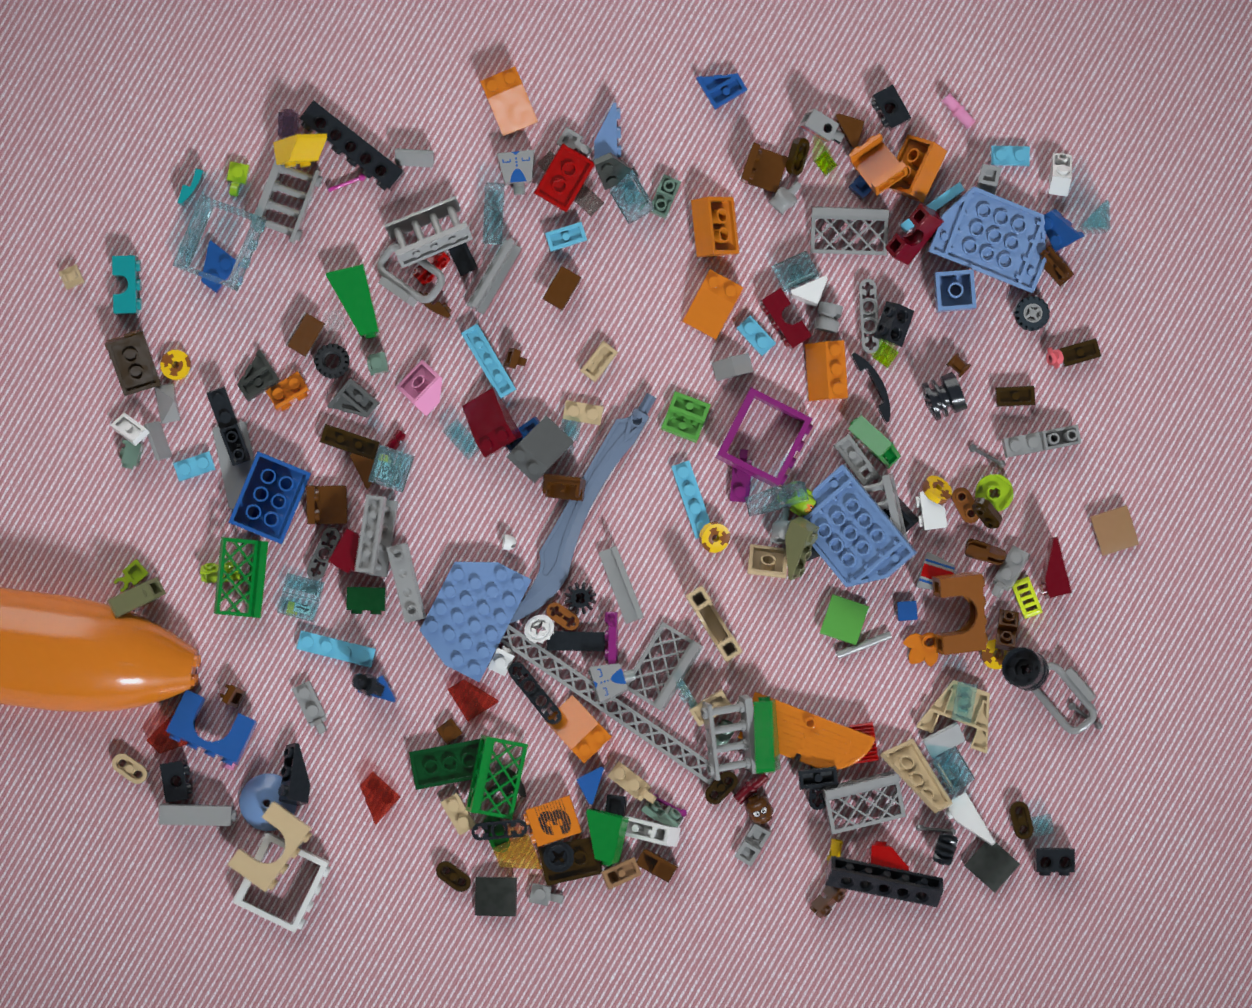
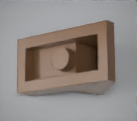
[601,857,642,890]

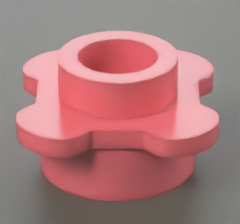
[1046,347,1064,369]

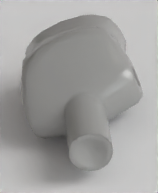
[769,181,802,215]
[770,508,791,544]

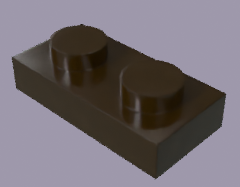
[1059,338,1101,367]
[995,386,1035,407]

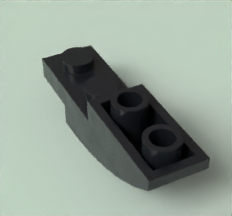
[206,386,251,466]

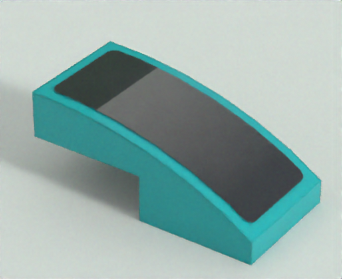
[177,169,205,206]

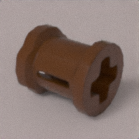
[946,353,971,377]

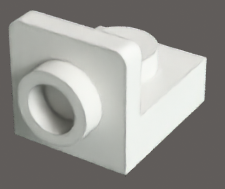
[488,646,515,676]

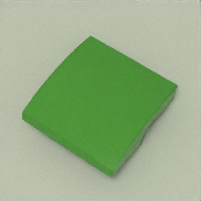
[661,391,711,443]
[820,594,869,645]

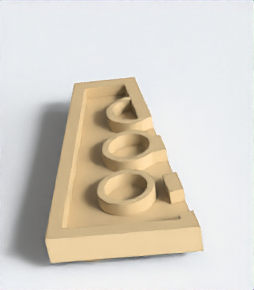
[880,738,953,813]

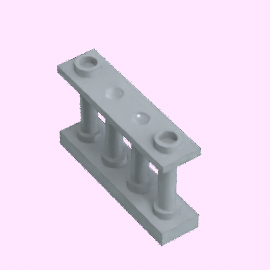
[250,158,323,244]
[385,196,473,268]
[863,474,908,541]
[355,494,398,577]
[386,543,426,623]
[701,694,756,781]

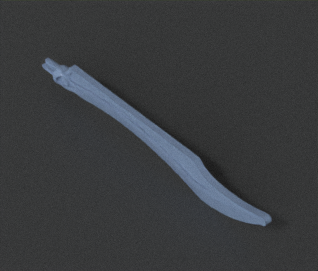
[510,393,657,623]

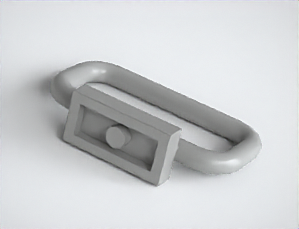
[377,243,445,307]
[1032,662,1097,735]

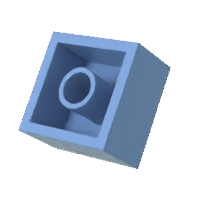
[933,269,977,313]

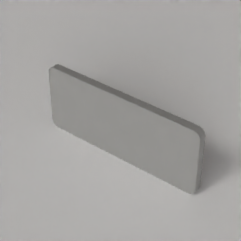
[213,421,254,509]

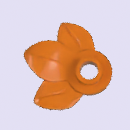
[903,632,939,667]

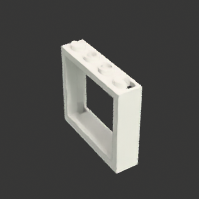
[232,832,331,933]

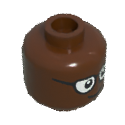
[745,795,774,825]

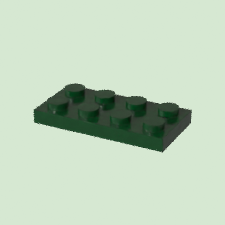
[409,739,491,790]

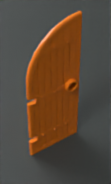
[738,692,876,770]

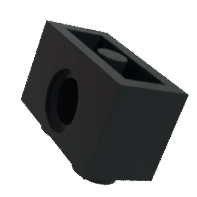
[871,84,911,131]
[159,760,193,802]

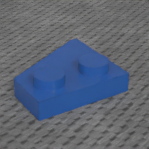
[696,73,748,110]
[1044,209,1085,252]
[201,240,240,293]

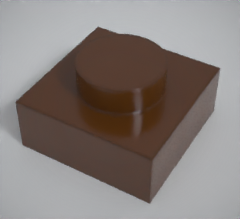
[436,718,463,745]

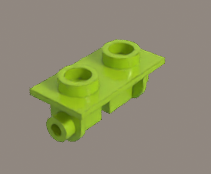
[200,562,240,583]

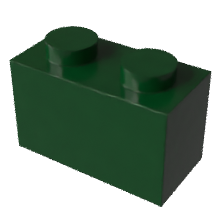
[346,587,387,615]

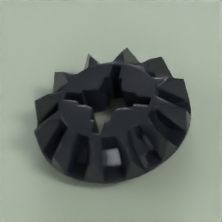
[543,841,574,872]

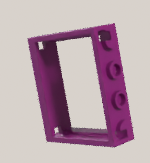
[715,388,813,489]

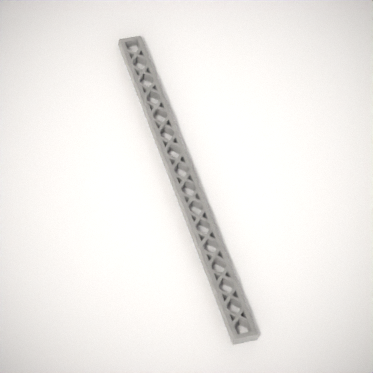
[500,625,714,785]

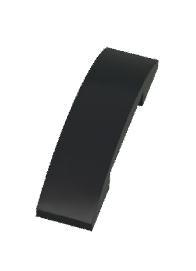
[850,353,890,424]

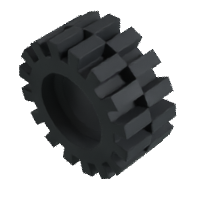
[314,343,350,379]

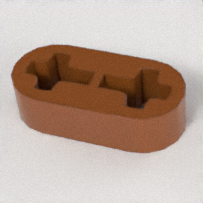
[546,602,579,630]

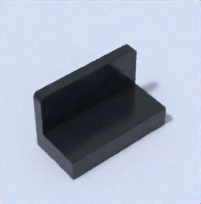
[448,242,478,277]

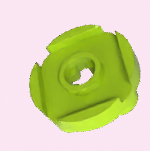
[975,474,1014,512]

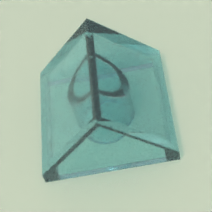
[610,170,654,224]
[1076,199,1110,234]
[771,251,819,293]
[930,746,975,795]

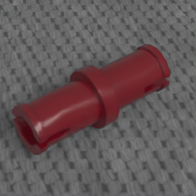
[733,773,769,805]

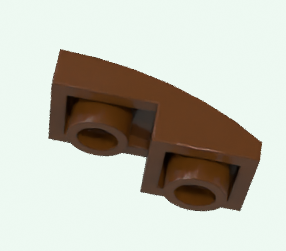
[419,291,452,319]
[995,609,1019,651]

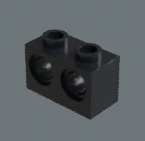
[874,301,914,347]
[1034,848,1075,876]

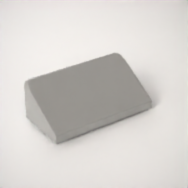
[395,148,434,168]
[144,421,172,461]
[923,722,965,758]

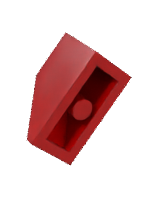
[869,841,909,871]

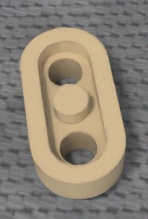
[112,753,148,784]

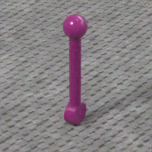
[653,793,687,817]

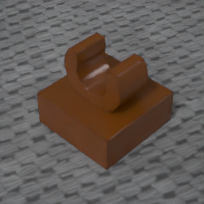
[503,348,527,369]
[220,684,246,708]

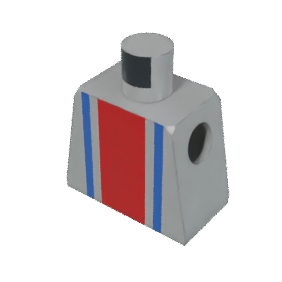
[798,108,845,144]
[915,552,955,590]

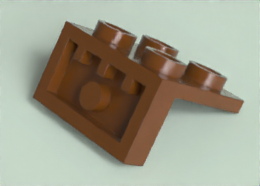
[740,142,788,193]
[306,485,348,525]

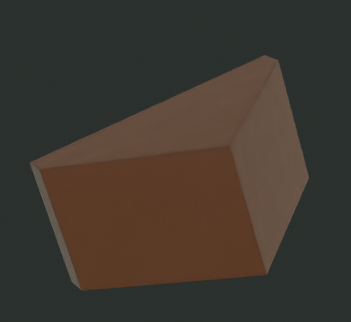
[834,113,865,150]
[350,453,377,490]

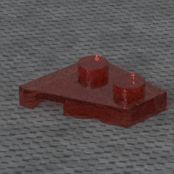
[448,679,499,721]
[146,713,187,754]
[360,771,401,824]

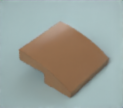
[1090,505,1139,556]

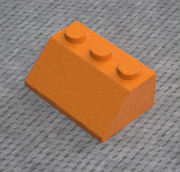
[888,134,947,203]
[691,197,740,257]
[805,340,848,402]

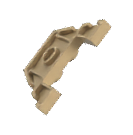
[916,680,990,754]

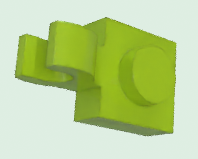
[227,161,250,197]

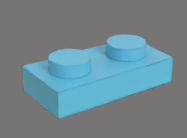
[991,146,1030,166]
[545,222,587,252]
[736,315,776,356]
[173,451,216,482]

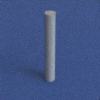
[836,631,892,659]

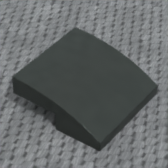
[964,842,1020,893]
[475,877,517,916]

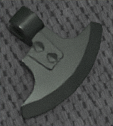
[487,763,526,798]

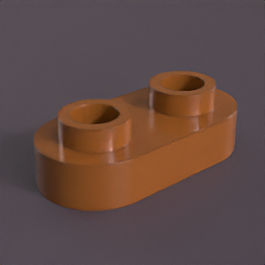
[951,487,979,523]

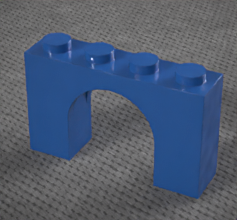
[166,690,258,766]

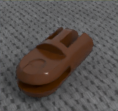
[965,538,1007,565]

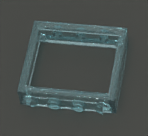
[172,195,266,291]

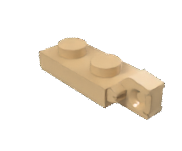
[607,761,657,804]

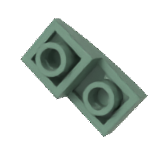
[648,174,681,219]
[641,801,684,827]

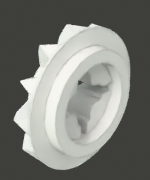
[524,615,555,644]

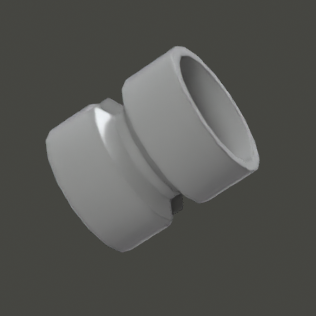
[814,302,843,333]

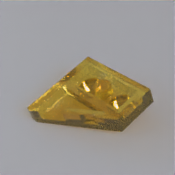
[492,833,542,869]

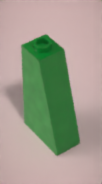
[326,264,380,339]
[753,696,781,773]

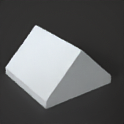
[789,276,828,307]

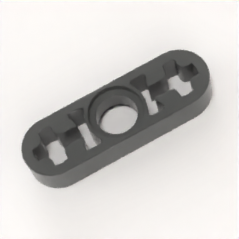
[307,528,341,580]

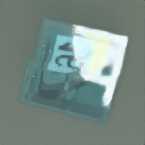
[368,445,415,493]
[277,573,325,622]

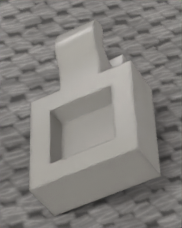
[557,127,592,157]
[529,883,564,906]

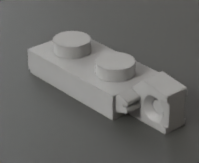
[991,545,1030,598]
[292,681,327,734]

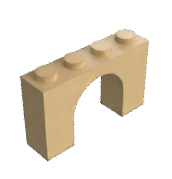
[685,586,743,662]
[228,801,312,892]

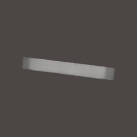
[859,279,879,354]

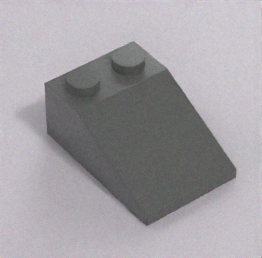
[506,416,574,483]

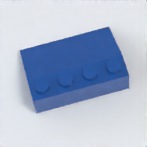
[228,452,311,544]

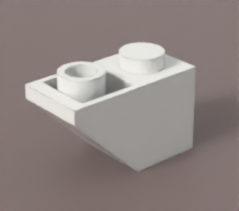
[1048,153,1072,197]
[915,492,947,531]

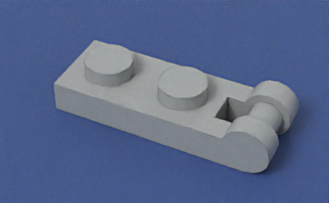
[833,434,880,486]

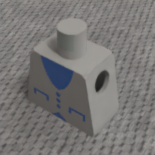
[497,150,534,195]
[588,663,636,705]

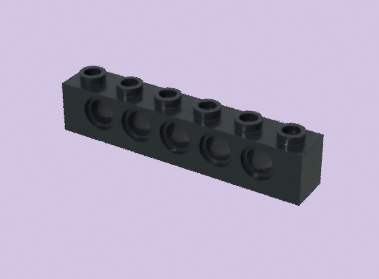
[299,100,405,191]
[825,856,944,907]

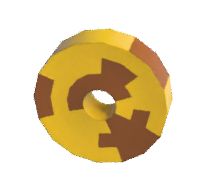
[160,350,191,380]
[922,475,952,504]
[699,521,730,553]
[981,639,1009,669]

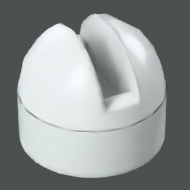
[502,534,517,550]

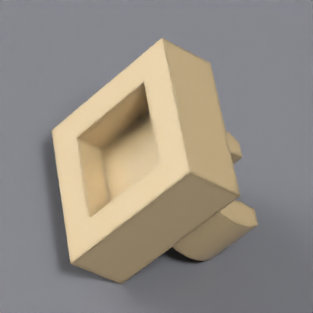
[59,264,85,290]

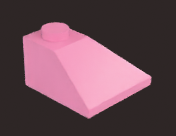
[396,360,442,416]

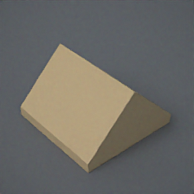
[747,544,787,578]

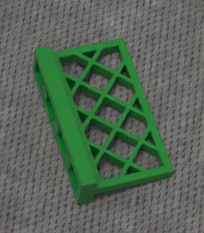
[214,537,268,618]
[465,735,528,820]

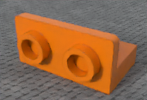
[266,371,310,412]

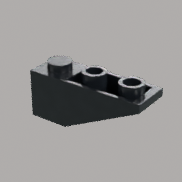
[278,743,311,806]

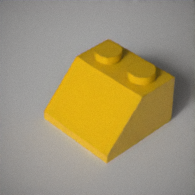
[273,134,327,168]

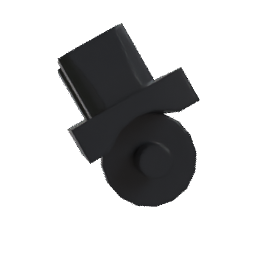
[352,673,385,697]

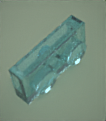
[443,419,480,460]
[951,681,978,723]

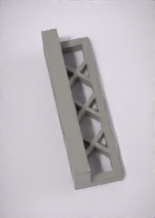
[599,546,644,624]

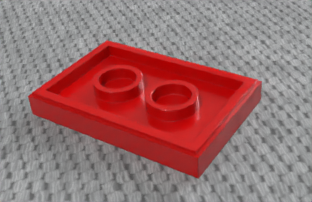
[534,143,595,213]

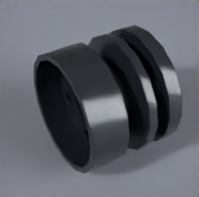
[922,372,967,421]
[1002,647,1049,691]

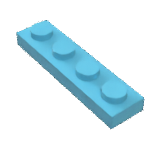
[461,324,516,399]
[671,461,710,539]
[297,630,376,668]

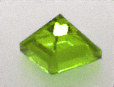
[814,151,838,176]
[872,342,899,368]

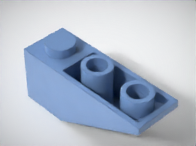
[594,103,621,159]

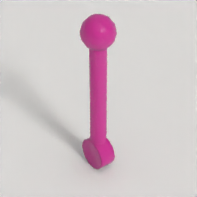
[327,174,366,192]

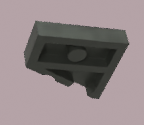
[593,152,639,190]

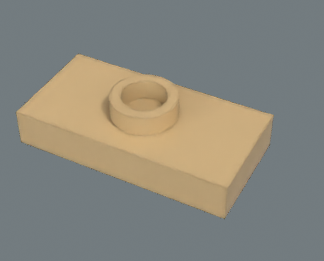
[580,341,618,382]

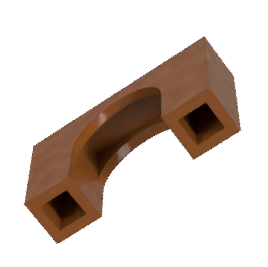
[932,571,988,655]

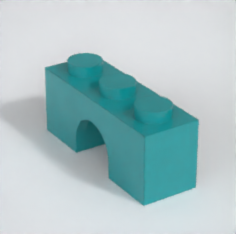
[112,255,142,315]

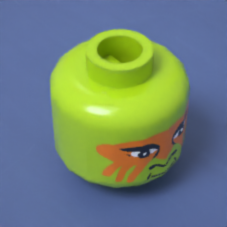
[789,488,816,517]

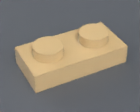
[563,400,604,426]
[440,793,475,835]

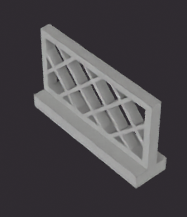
[810,206,889,255]
[467,238,522,315]
[626,622,703,712]
[821,770,906,835]

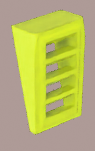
[1012,576,1043,619]

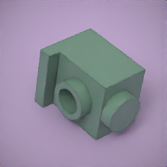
[367,352,390,376]
[119,440,144,470]

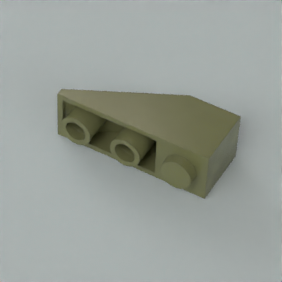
[785,516,819,580]
[107,577,166,618]

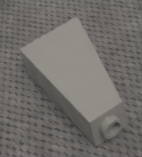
[158,803,237,826]

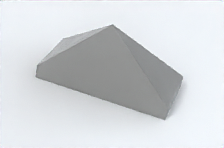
[155,383,181,424]

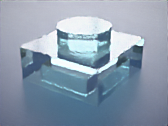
[1031,814,1054,837]

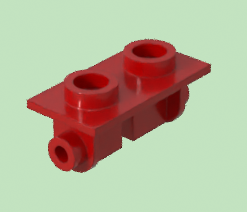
[412,251,451,286]

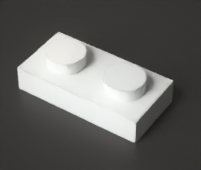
[111,412,149,446]

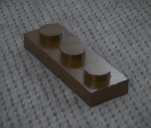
[319,424,380,460]

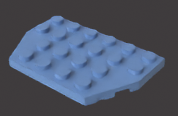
[928,186,1046,293]
[803,464,917,588]
[420,562,532,682]

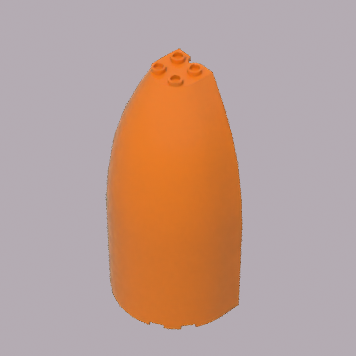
[0,587,201,712]

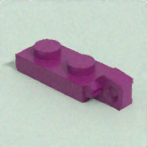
[730,449,752,503]
[604,612,618,665]

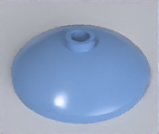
[239,773,297,831]

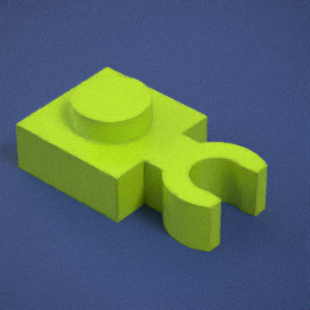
[114,559,150,592]

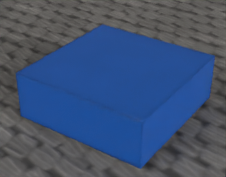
[897,601,918,621]

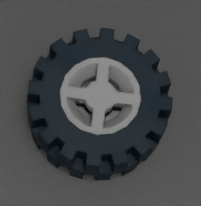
[1014,296,1050,331]

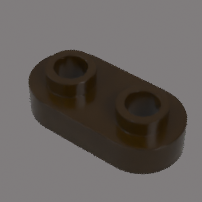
[785,137,810,175]
[972,497,1002,529]
[705,771,738,805]
[1009,801,1034,839]
[436,861,471,892]

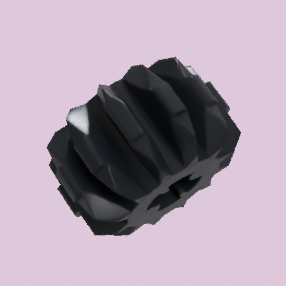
[564,582,596,614]
[933,832,958,866]

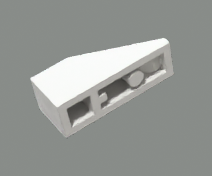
[945,792,995,846]
[625,816,681,847]

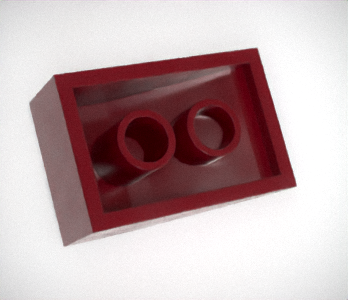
[462,387,523,458]
[1039,537,1072,599]

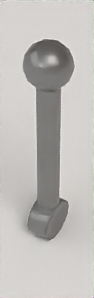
[969,444,1005,468]
[1068,703,1102,730]
[916,825,956,835]

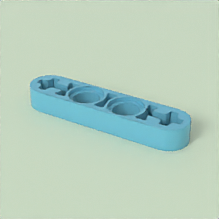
[899,182,965,233]

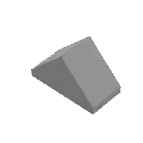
[712,353,754,381]

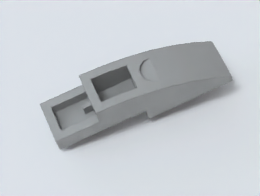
[1001,424,1081,458]

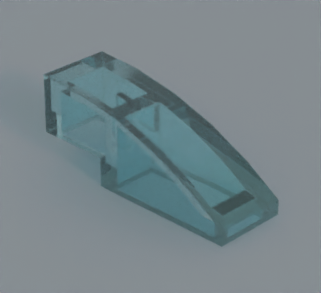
[483,183,505,244]
[745,481,809,516]

